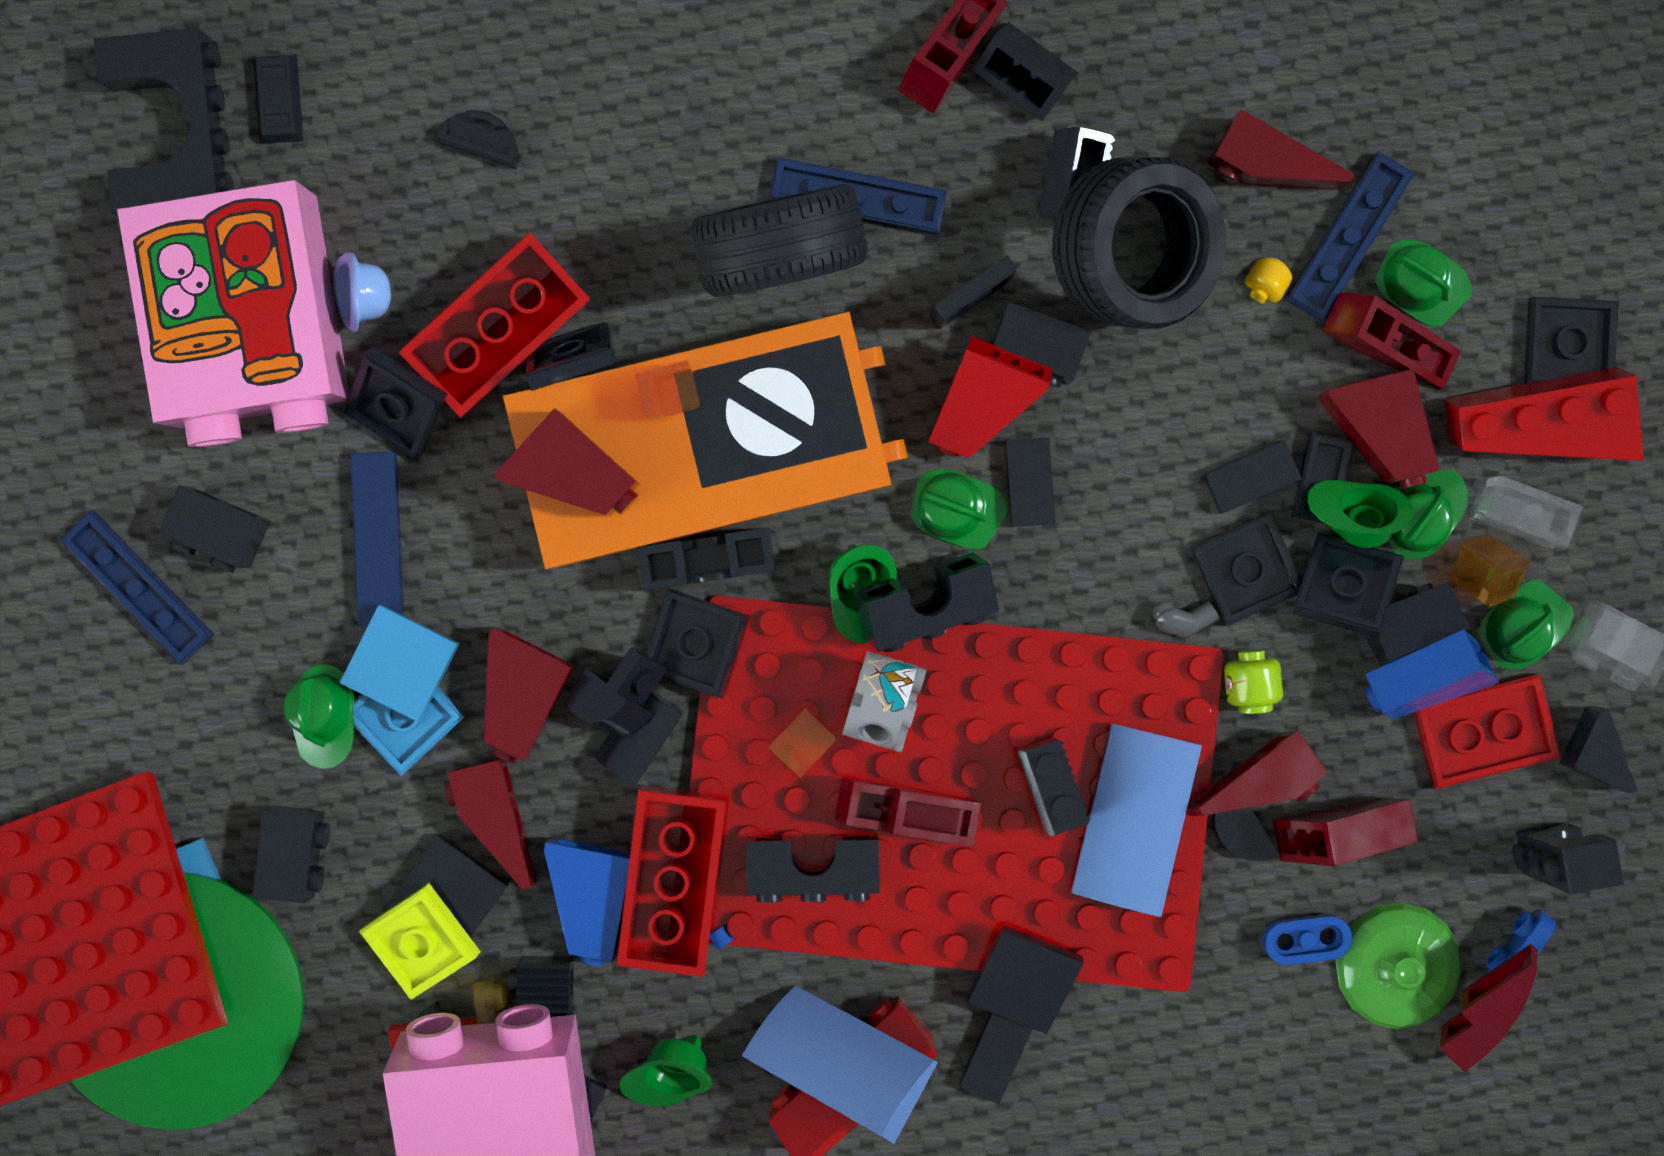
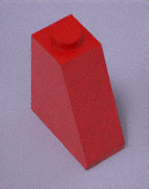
[928,336,1053,458]

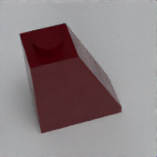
[1319,369,1440,489]
[494,408,640,516]
[484,627,576,764]
[1273,798,1418,866]

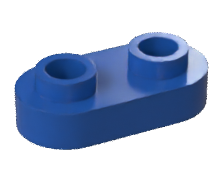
[1485,909,1556,973]
[1262,914,1352,965]

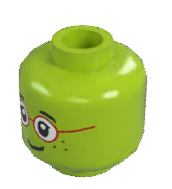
[1224,649,1283,714]

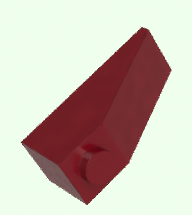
[897,0,1008,114]
[1207,109,1355,190]
[1322,292,1461,390]
[1186,731,1328,816]
[445,758,537,890]

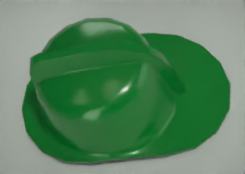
[1375,240,1472,327]
[910,469,1009,550]
[1388,470,1468,560]
[1307,480,1413,548]
[829,544,897,643]
[1478,580,1574,670]
[284,664,354,769]
[619,1035,713,1107]

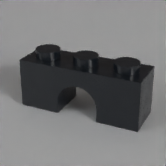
[637,527,776,591]
[853,552,999,652]
[1512,823,1624,894]
[746,835,880,903]

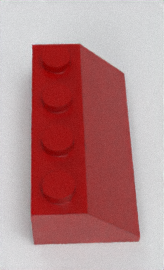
[399,232,590,418]
[617,785,727,977]
[769,996,938,1156]

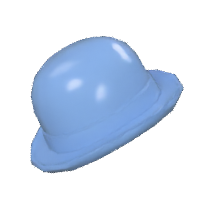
[333,252,391,333]

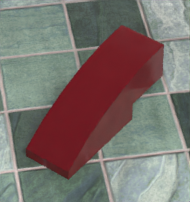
[834,777,981,847]
[1440,944,1537,1072]

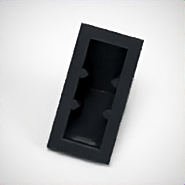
[1559,706,1638,794]

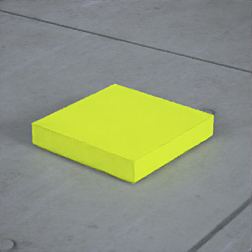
[359,883,481,1000]

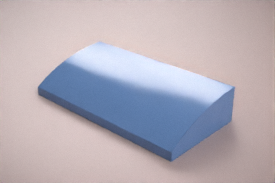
[1071,723,1202,917]
[742,986,938,1144]

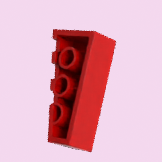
[1444,367,1644,461]

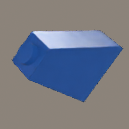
[1365,629,1499,719]
[544,837,631,966]

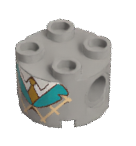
[842,651,927,753]

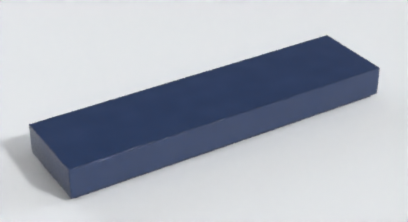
[1285,151,1415,322]
[769,157,947,235]
[351,451,404,627]
[59,510,215,665]

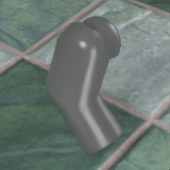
[1152,601,1219,637]

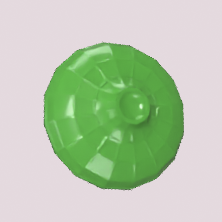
[1336,902,1462,1029]

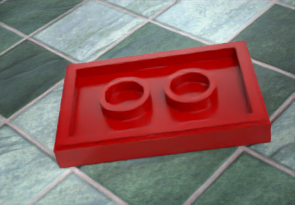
[1414,673,1561,789]

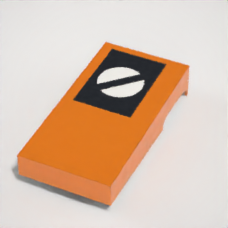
[503,312,908,569]

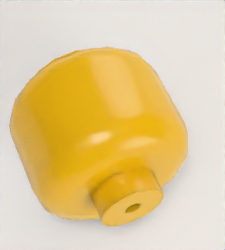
[1245,257,1292,304]

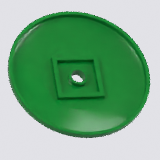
[71,872,305,1130]

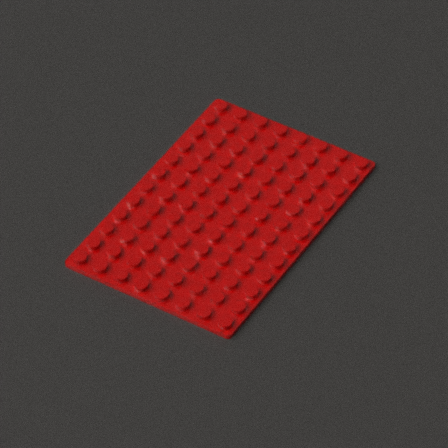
[689,596,1224,992]

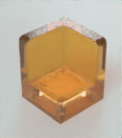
[635,361,701,421]
[1450,535,1530,607]
[768,707,835,778]

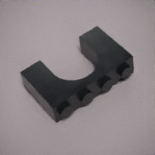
[94,28,234,217]

